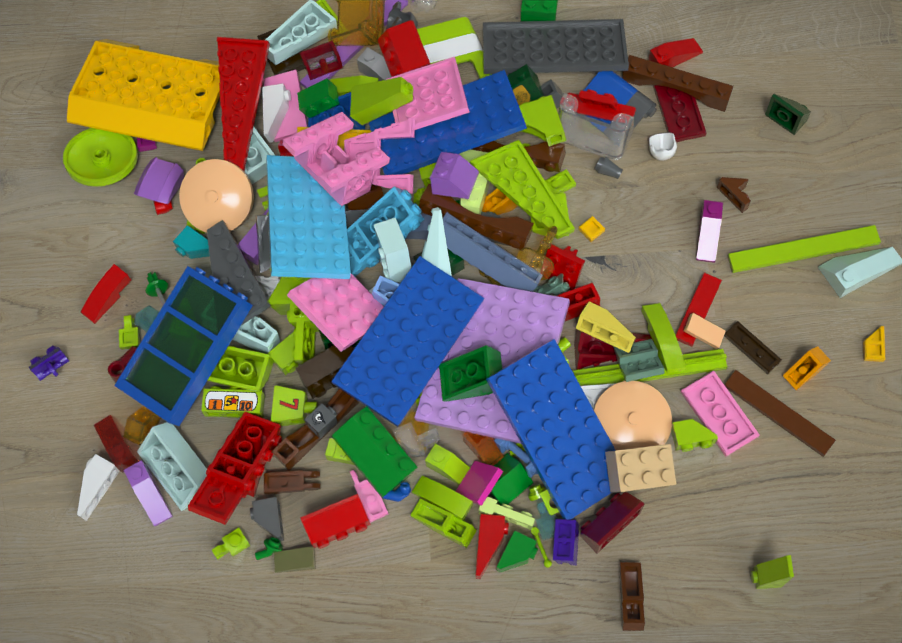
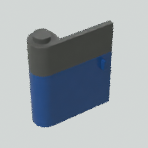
[583,71,657,144]

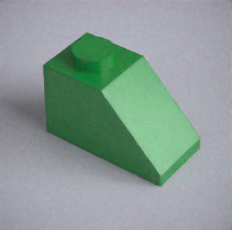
[497,531,538,573]

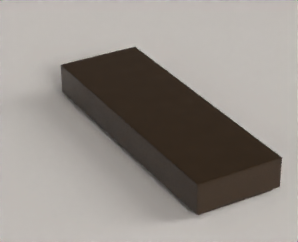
[724,321,782,375]

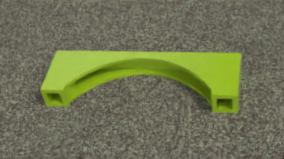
[419,95,566,188]

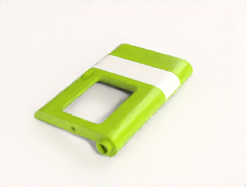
[417,17,492,79]

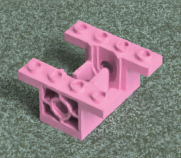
[283,112,390,206]

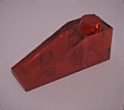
[94,415,139,473]

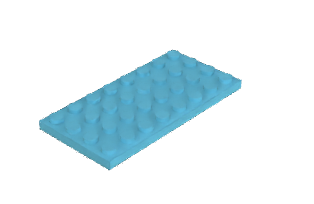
[266,155,351,279]

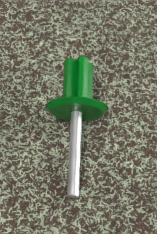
[145,272,169,307]

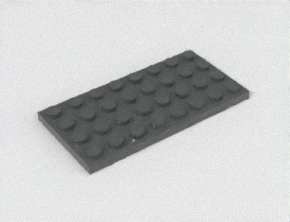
[483,19,629,74]

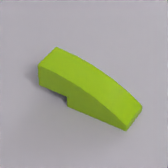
[412,476,473,520]
[410,498,477,548]

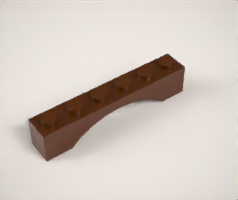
[622,55,734,112]
[471,141,566,172]
[419,184,534,251]
[272,388,360,471]

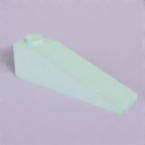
[818,247,902,298]

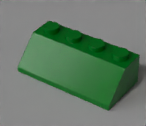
[331,406,418,498]

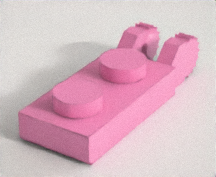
[350,470,389,523]

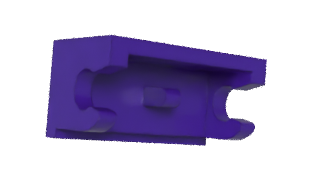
[553,519,579,566]

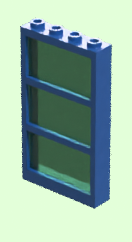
[114,266,253,426]

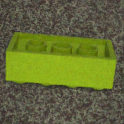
[184,339,274,392]

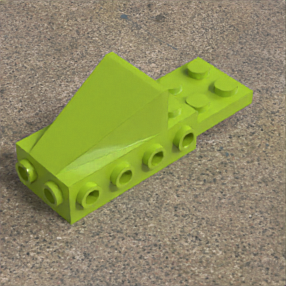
[268,277,319,365]

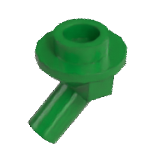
[255,537,283,560]

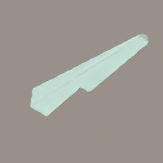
[422,207,452,277]

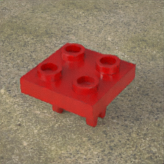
[540,244,585,290]

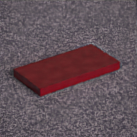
[653,85,707,142]

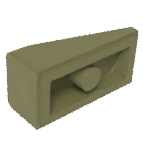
[274,546,316,573]

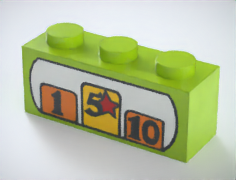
[201,386,265,418]

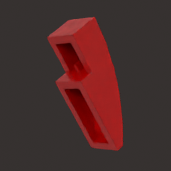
[81,264,131,324]

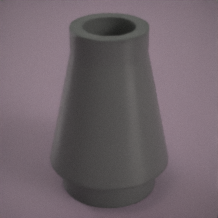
[594,157,623,179]

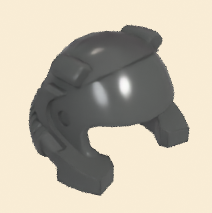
[386,1,418,29]

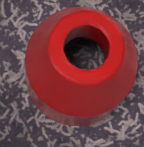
[153,201,173,215]

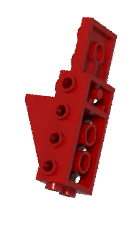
[188,412,282,525]

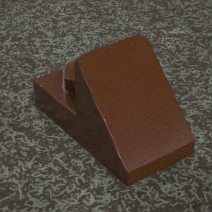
[717,177,751,213]

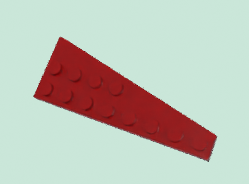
[217,37,270,171]

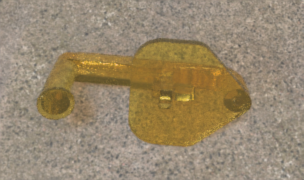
[516,226,558,281]

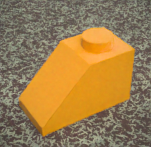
[482,188,518,215]
[783,346,831,390]

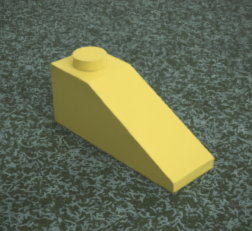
[576,302,636,353]

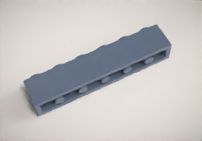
[443,213,543,292]

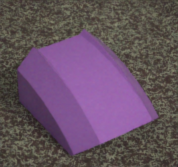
[134,157,184,204]

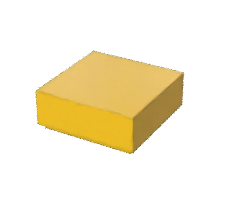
[578,216,605,242]

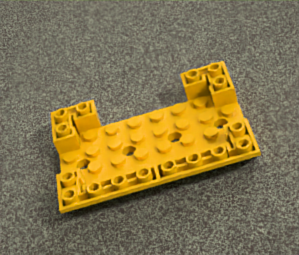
[67,39,220,151]

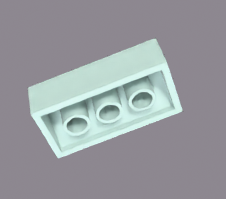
[137,422,207,511]

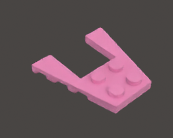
[344,118,415,194]

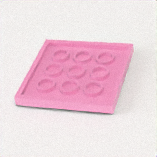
[386,56,470,130]
[287,274,384,352]

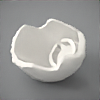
[649,133,677,161]

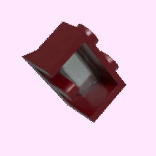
[300,40,343,80]

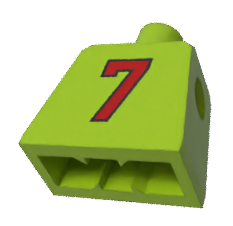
[271,386,318,426]

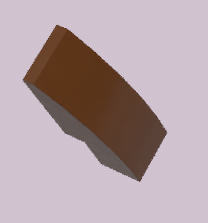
[620,562,645,631]

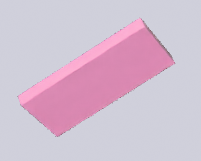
[263,70,308,142]
[681,371,760,457]

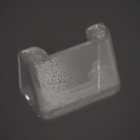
[558,93,634,160]

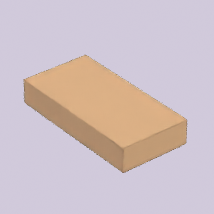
[684,313,726,349]

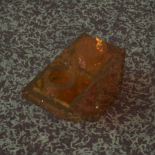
[463,431,504,466]

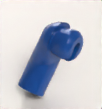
[383,482,411,502]

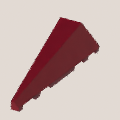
[574,329,654,370]

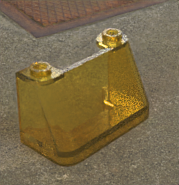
[328,0,385,46]

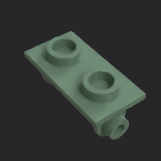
[533,273,570,296]

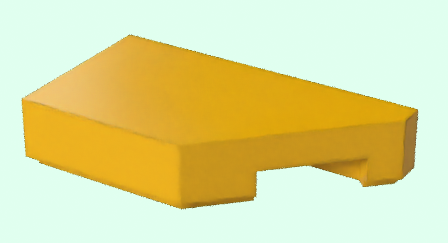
[863,326,885,362]

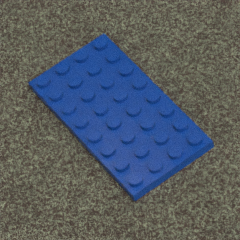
[369,70,527,175]
[332,256,485,427]
[486,339,616,520]

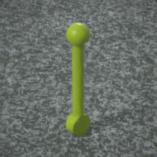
[531,527,552,568]

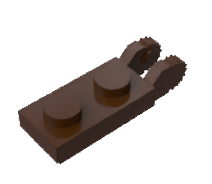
[264,470,320,494]

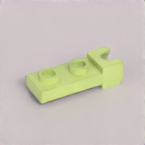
[478,497,535,530]

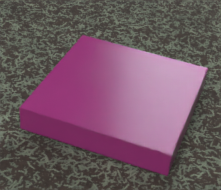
[455,461,503,506]

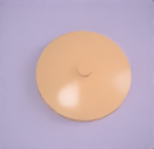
[179,159,254,233]
[593,381,672,450]

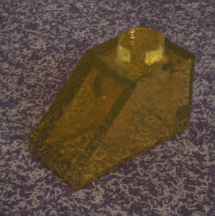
[123,406,162,445]

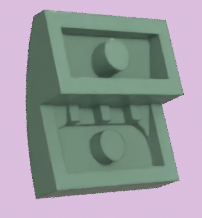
[614,339,664,382]

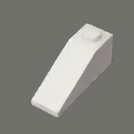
[262,84,291,143]
[77,454,120,521]

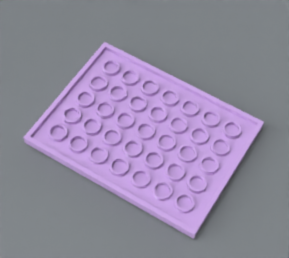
[414,278,570,444]

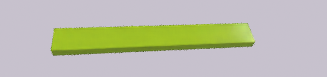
[728,225,881,273]

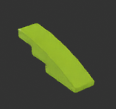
[641,303,686,373]

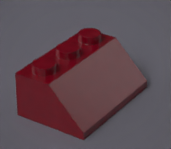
[580,491,645,554]

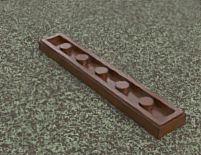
[724,370,836,457]

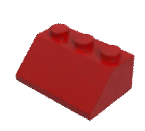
[377,20,430,77]
[300,494,371,549]

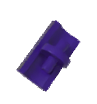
[29,345,69,381]

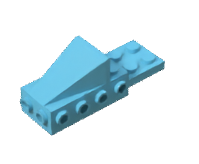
[347,187,424,277]

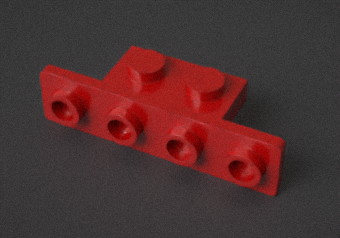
[563,89,636,125]

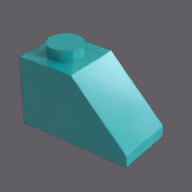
[173,225,210,259]

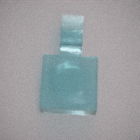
[536,502,557,541]

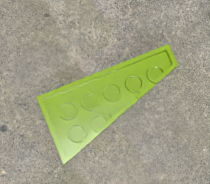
[470,140,575,239]

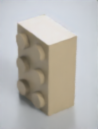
[605,444,676,492]

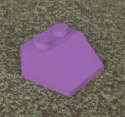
[430,152,479,199]

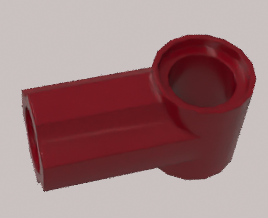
[107,346,137,383]

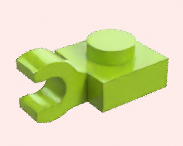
[119,315,140,350]
[212,528,250,560]

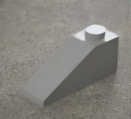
[357,47,391,81]

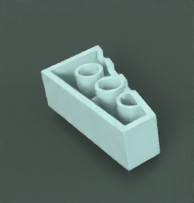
[265,0,338,65]
[244,126,275,184]
[374,217,411,284]
[201,296,280,354]

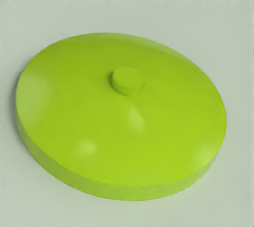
[63,128,138,186]

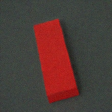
[676,273,722,347]

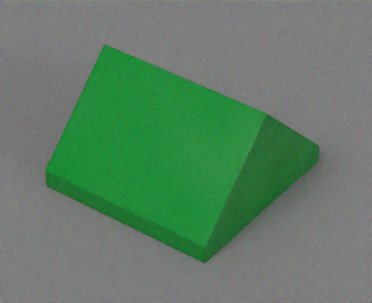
[490,453,533,506]

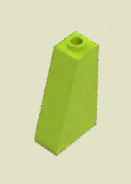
[350,77,413,125]

